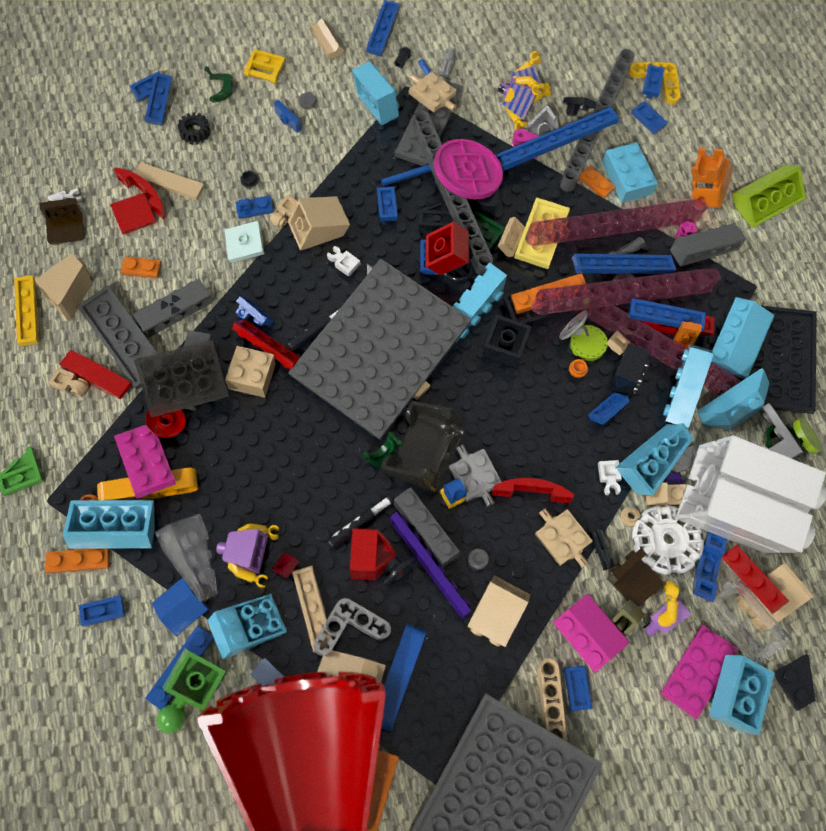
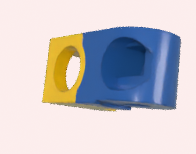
[440,478,467,509]

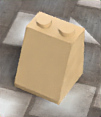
[288,196,350,250]
[35,253,93,321]
[735,563,814,632]
[468,575,530,647]

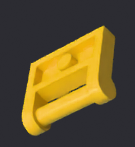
[244,49,285,84]

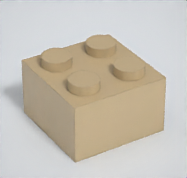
[225,346,276,398]

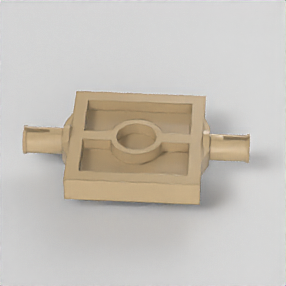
[409,72,457,112]
[535,508,592,568]

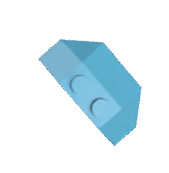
[697,368,769,431]

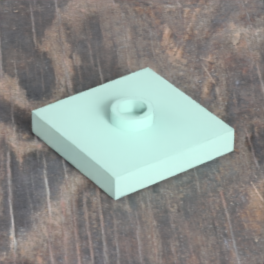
[225,221,264,263]

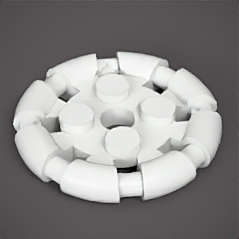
[632,505,704,575]

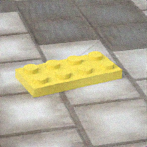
[514,197,570,269]

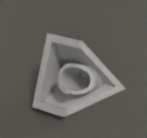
[523,105,559,136]

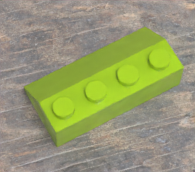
[732,165,806,228]

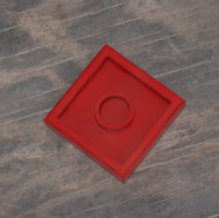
[110,193,156,235]

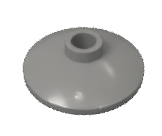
[559,311,588,340]

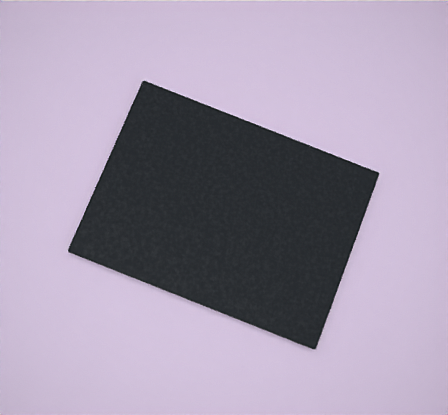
[47,86,757,785]

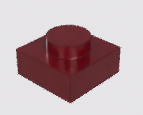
[272,552,299,578]

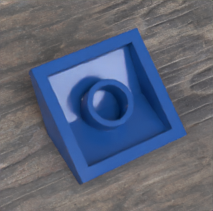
[152,577,209,636]

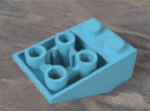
[208,594,287,660]

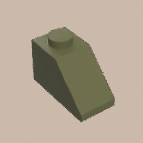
[611,600,645,637]

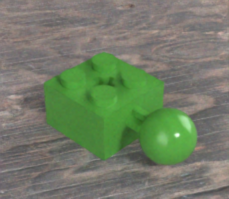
[156,649,226,734]

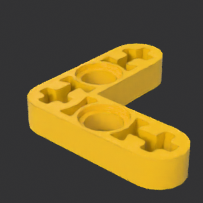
[629,62,681,105]

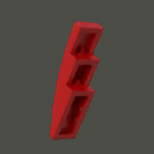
[59,350,132,400]

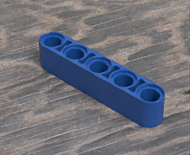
[381,624,427,733]

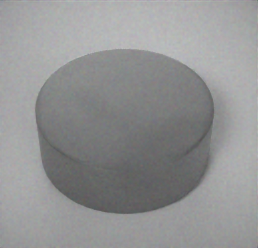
[299,93,316,109]
[468,549,489,570]

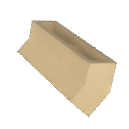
[311,18,345,60]

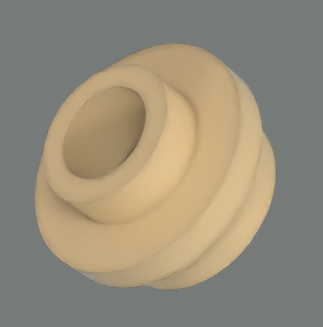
[620,507,641,527]

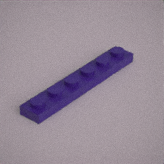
[390,512,471,619]

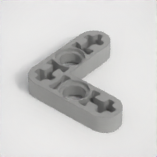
[314,598,391,656]

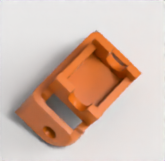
[691,148,733,209]

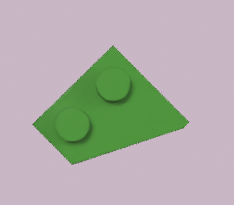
[0,446,44,497]

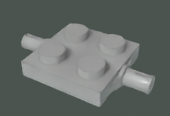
[449,445,502,507]

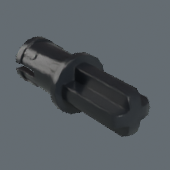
[591,529,615,571]

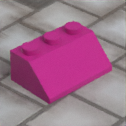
[553,593,630,673]

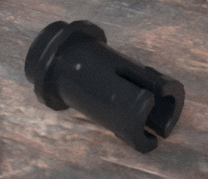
[394,46,411,69]

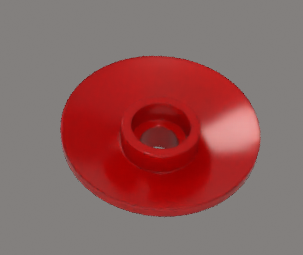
[145,403,186,438]

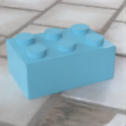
[352,61,399,125]
[602,142,658,203]
[709,655,775,735]

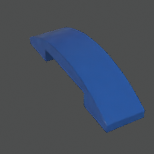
[693,532,728,603]

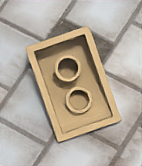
[318,650,386,682]

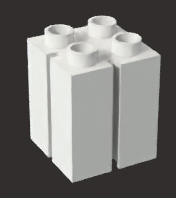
[675,435,826,553]

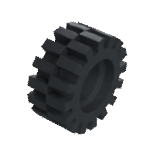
[177,112,210,145]

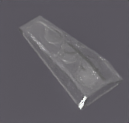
[155,514,218,602]

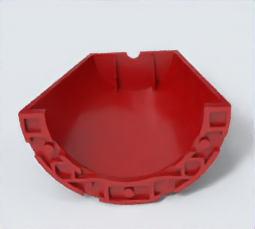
[198,671,385,831]

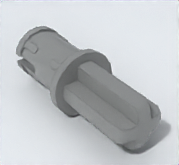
[440,48,456,78]

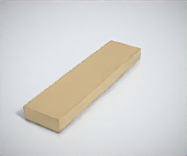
[134,162,205,200]
[293,566,332,653]

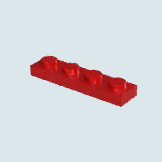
[232,319,301,369]
[721,544,789,615]

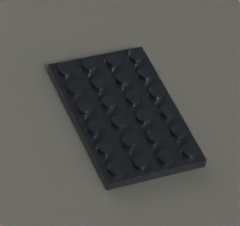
[736,305,817,414]

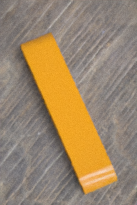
[97,468,198,500]

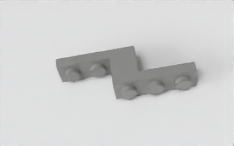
[762,403,804,459]

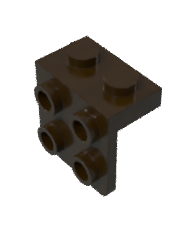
[39,198,85,245]
[607,548,663,607]

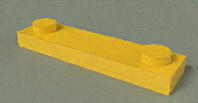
[14,275,39,346]

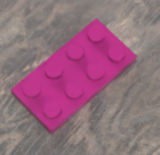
[114,425,176,499]
[660,625,739,720]

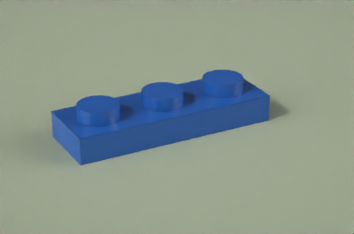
[145,72,172,126]

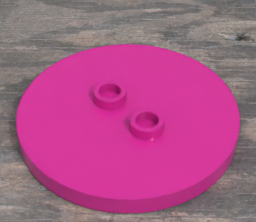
[434,139,503,199]

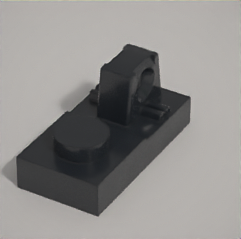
[562,97,597,117]

